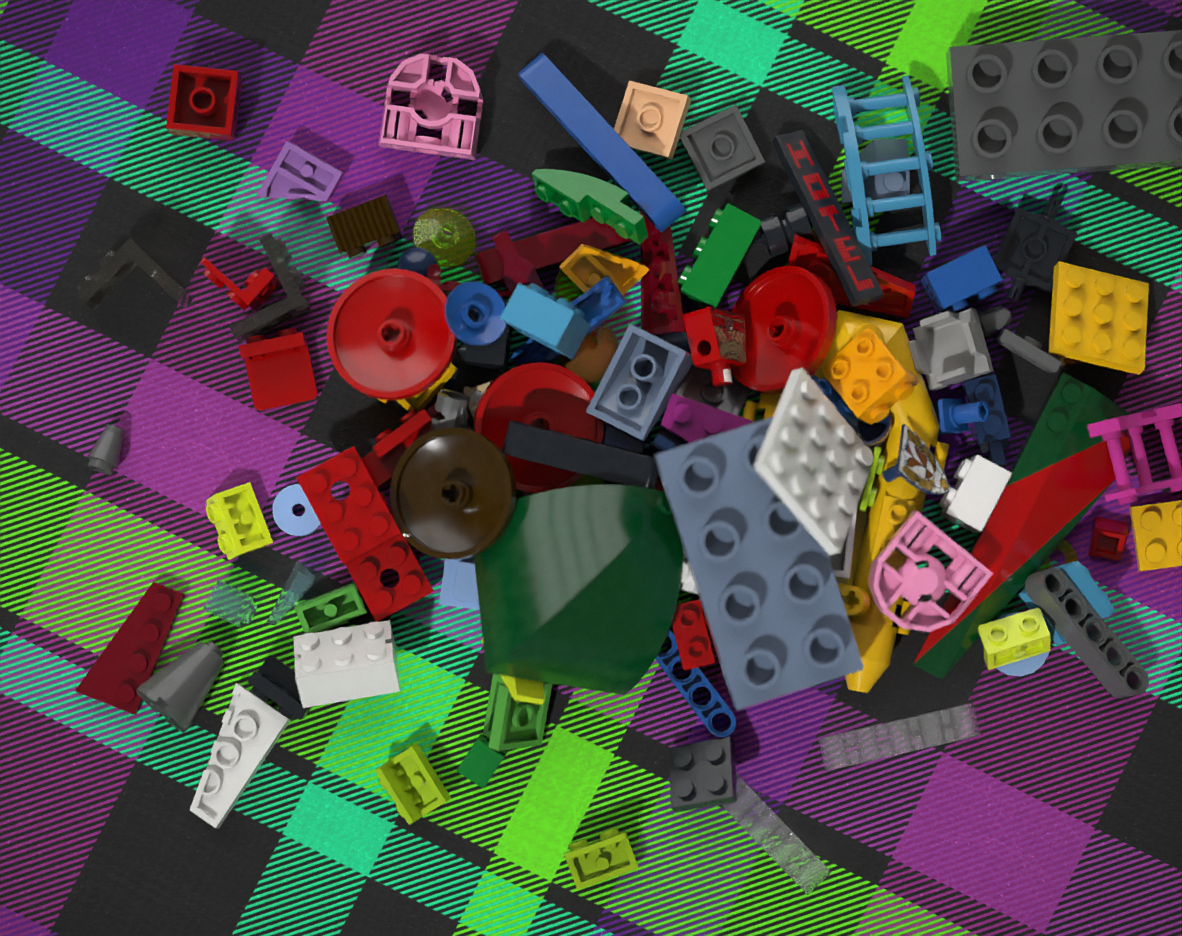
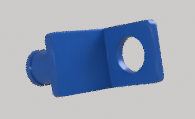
[933,399,989,435]

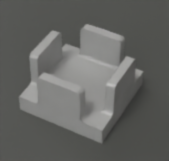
[909,308,993,391]

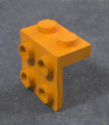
[822,328,920,425]

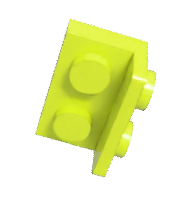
[206,482,273,560]
[978,608,1051,670]

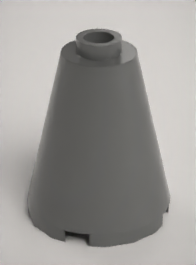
[137,641,224,733]

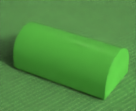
[294,582,367,634]

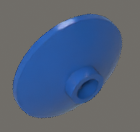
[445,281,507,346]

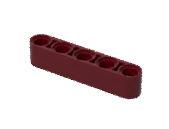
[475,218,634,286]

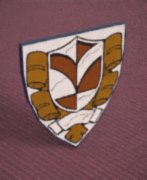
[883,424,950,495]

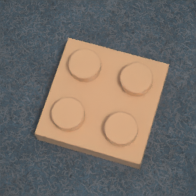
[614,81,691,160]

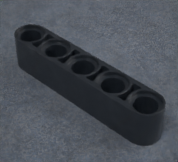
[501,420,660,490]

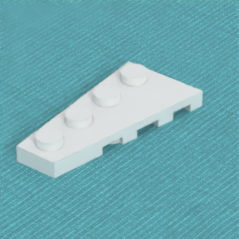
[190,683,291,829]

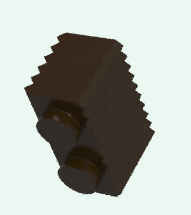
[326,195,402,259]

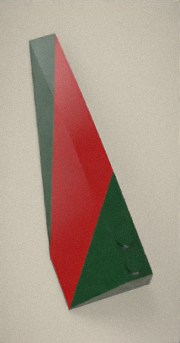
[912,373,1131,680]

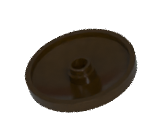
[390,428,516,560]

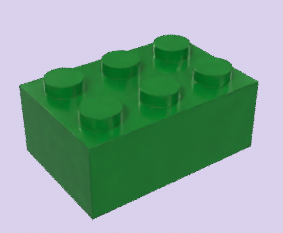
[678,203,762,309]

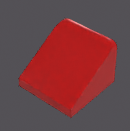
[1088,517,1128,561]

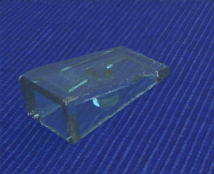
[267,561,318,625]

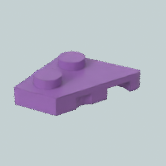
[257,141,344,201]

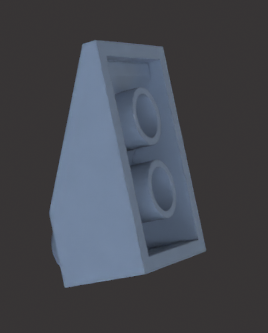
[586,324,693,441]

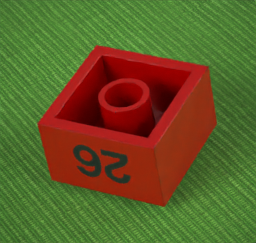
[166,64,242,141]

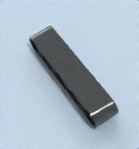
[1025,568,1149,698]

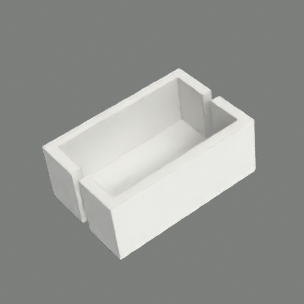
[293,620,400,708]

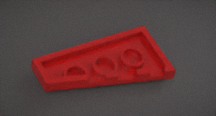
[787,234,916,318]

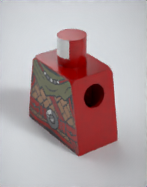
[683,307,746,387]

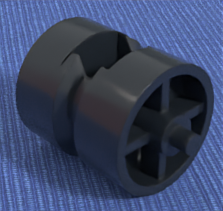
[754,203,814,258]

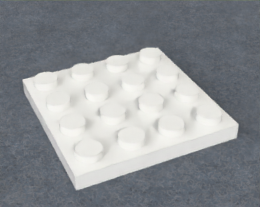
[754,368,873,555]

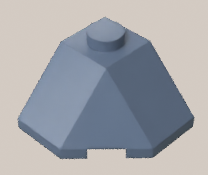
[842,139,910,204]

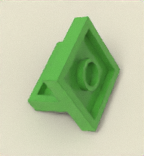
[483,674,553,751]

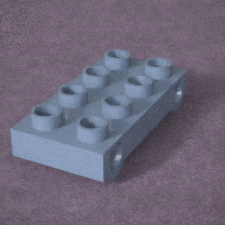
[654,416,864,710]

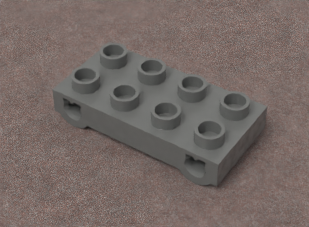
[946,30,1182,182]

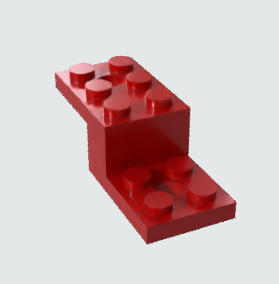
[296,446,434,622]

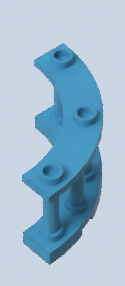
[832,76,941,265]

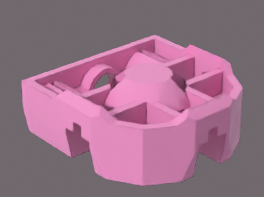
[379,54,484,160]
[868,510,993,632]

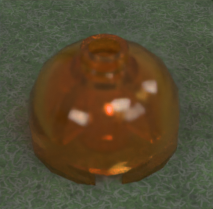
[556,322,619,385]

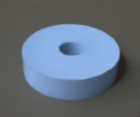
[273,484,321,536]

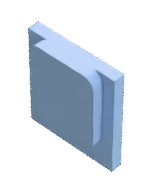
[439,557,479,610]

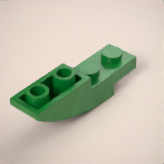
[532,169,648,245]

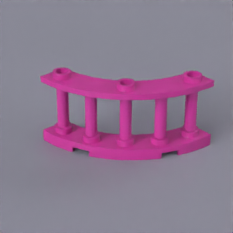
[1087,403,1182,505]

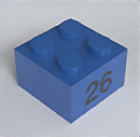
[920,245,1002,314]

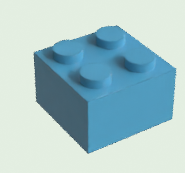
[500,283,591,360]

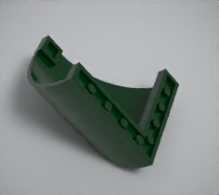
[474,485,683,695]

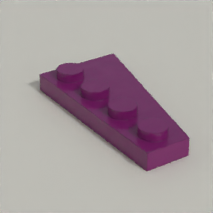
[661,393,755,443]

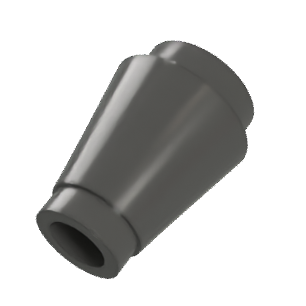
[87,424,125,475]

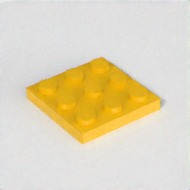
[1049,261,1149,375]

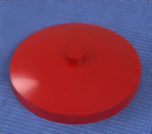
[731,266,837,395]
[327,269,458,400]
[473,362,604,493]

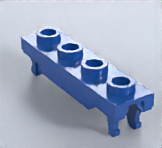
[509,276,628,365]

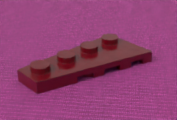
[640,211,685,337]
[75,582,185,715]

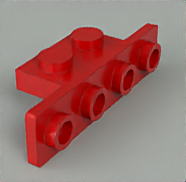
[362,404,470,488]

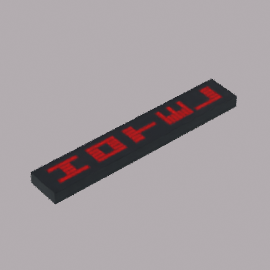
[772,130,884,307]

